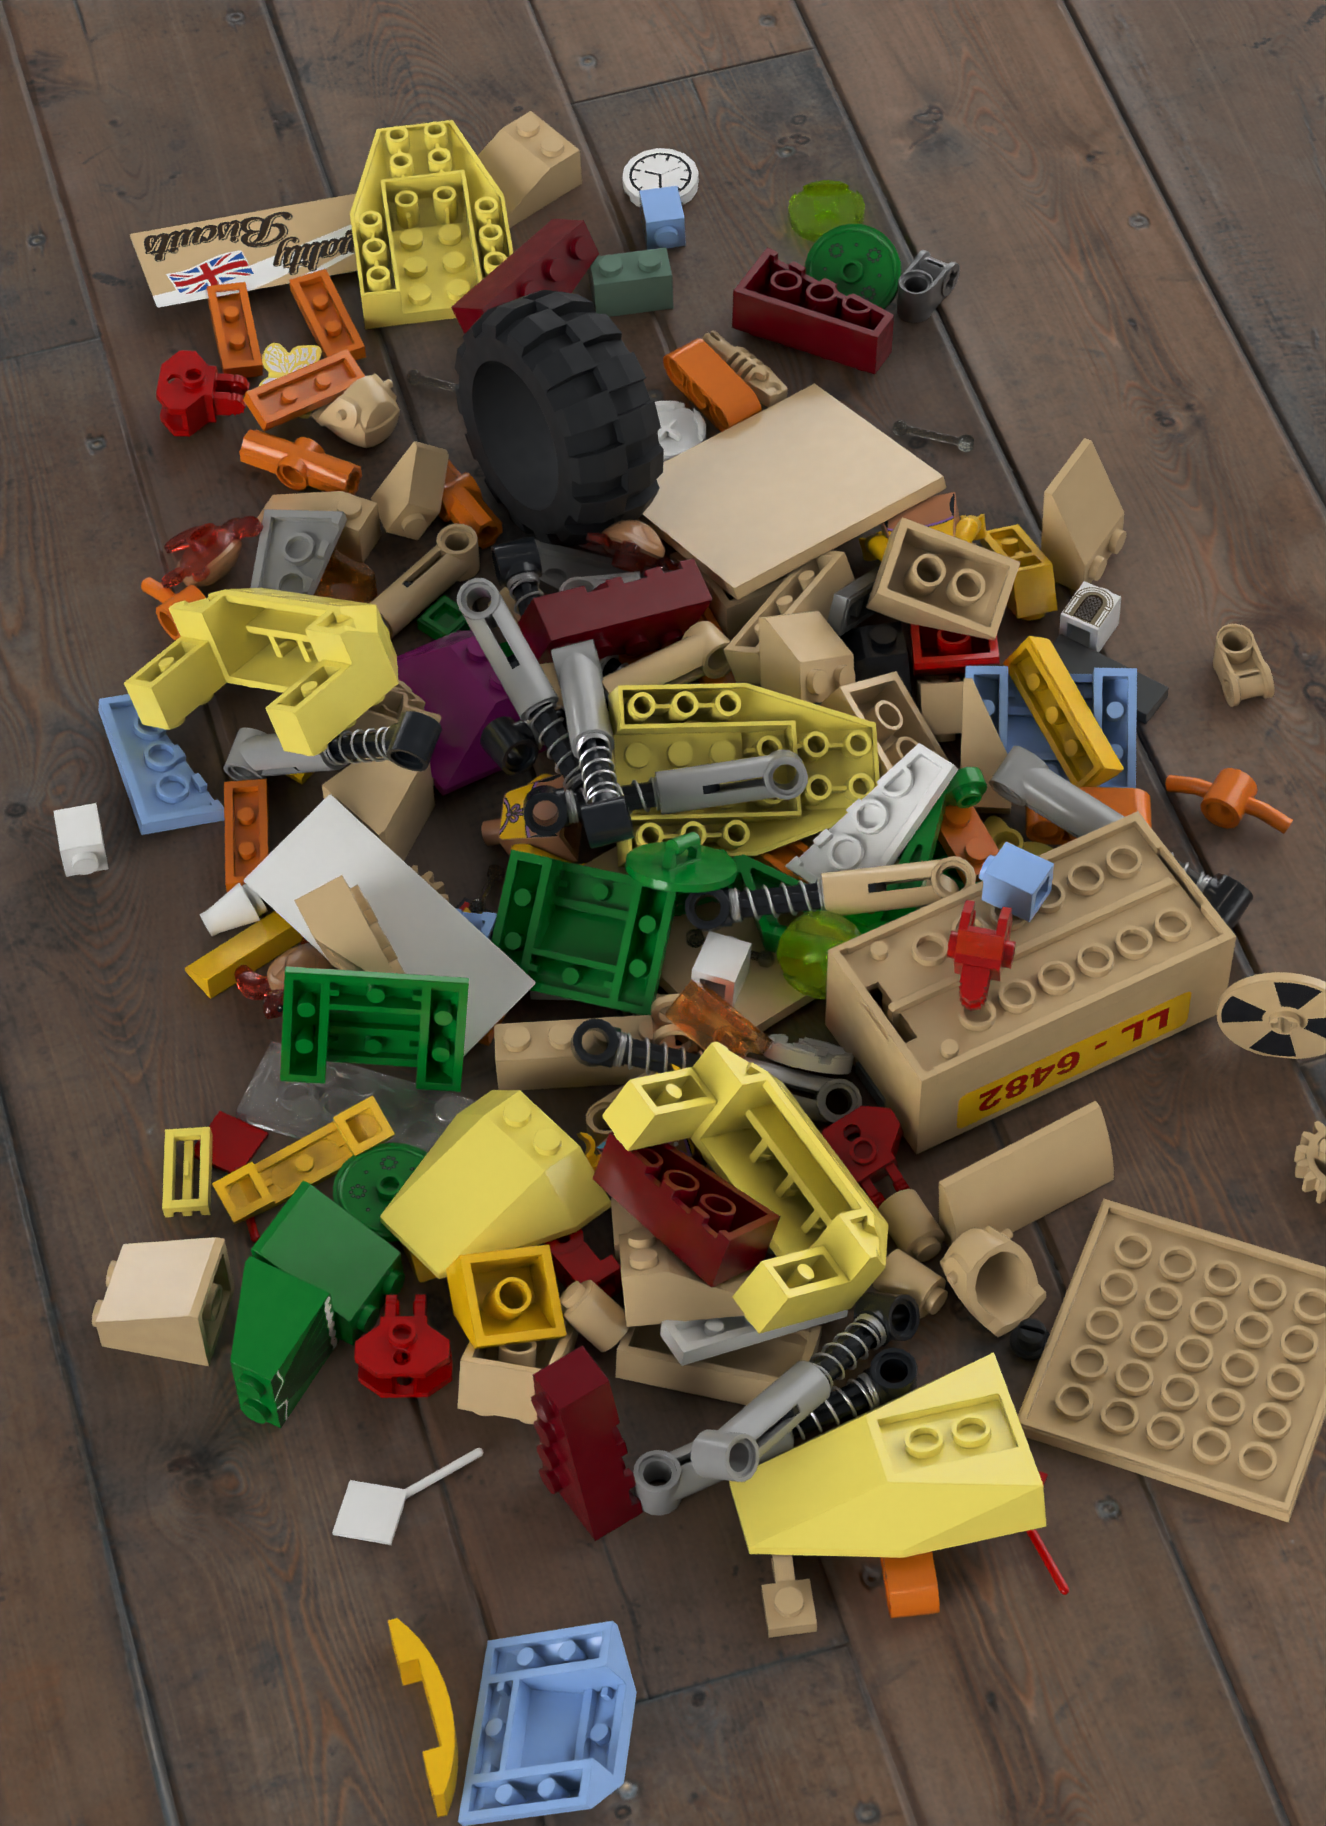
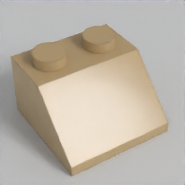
[759,611,855,703]

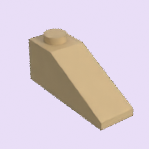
[254,491,381,564]
[960,678,1011,814]

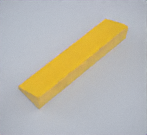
[1003,636,1124,787]
[185,911,305,999]

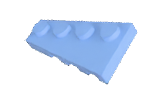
[98,694,224,835]

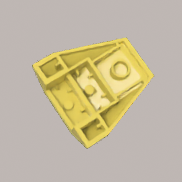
[380,1090,611,1279]

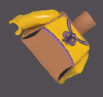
[858,492,987,561]
[481,773,587,865]

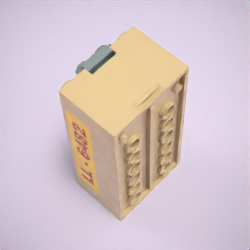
[825,811,1236,1154]

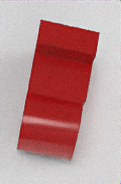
[544,1229,623,1298]

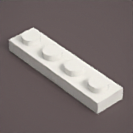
[660,1310,848,1366]

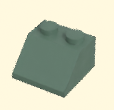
[587,247,674,317]

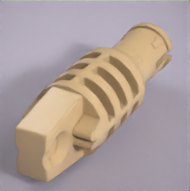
[702,330,788,408]

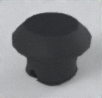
[1010,1318,1050,1360]

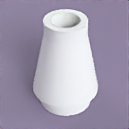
[199,883,268,937]

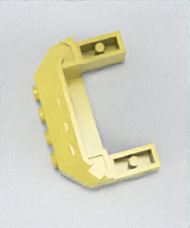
[124,588,399,756]
[602,1042,888,1334]

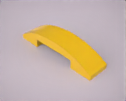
[212,1095,395,1224]
[388,1618,458,1817]

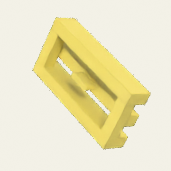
[162,1127,213,1218]

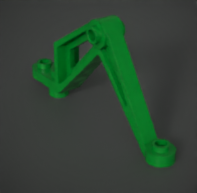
[674,767,987,964]

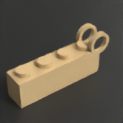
[724,551,855,687]
[494,994,698,1090]

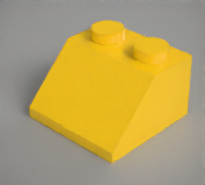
[446,1244,567,1349]

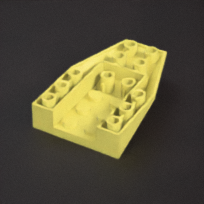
[350,120,513,329]
[608,683,880,867]
[729,1352,1046,1558]

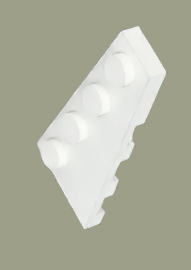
[785,743,958,883]

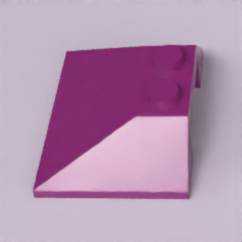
[397,630,548,796]

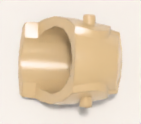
[310,373,400,448]
[940,1225,1046,1337]

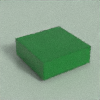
[417,595,470,640]

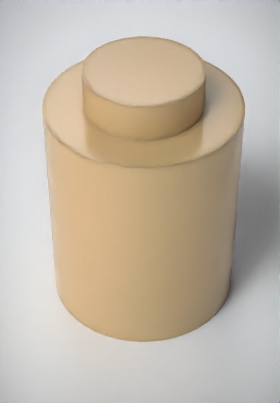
[878,1189,945,1262]
[873,1249,948,1318]
[560,1280,630,1352]

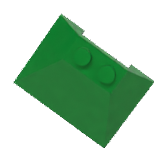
[491,850,679,1015]
[280,966,469,1092]

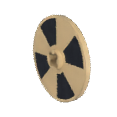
[1217,972,1326,1059]

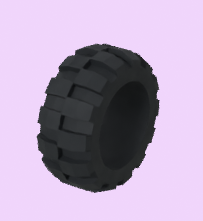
[455,290,664,546]

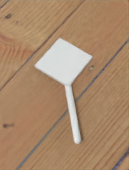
[332,1448,484,1545]

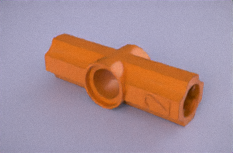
[239,429,362,495]
[438,459,503,549]

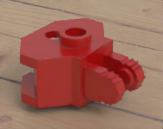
[156,350,250,437]
[947,900,1016,1012]
[821,1105,910,1209]
[354,1294,453,1398]

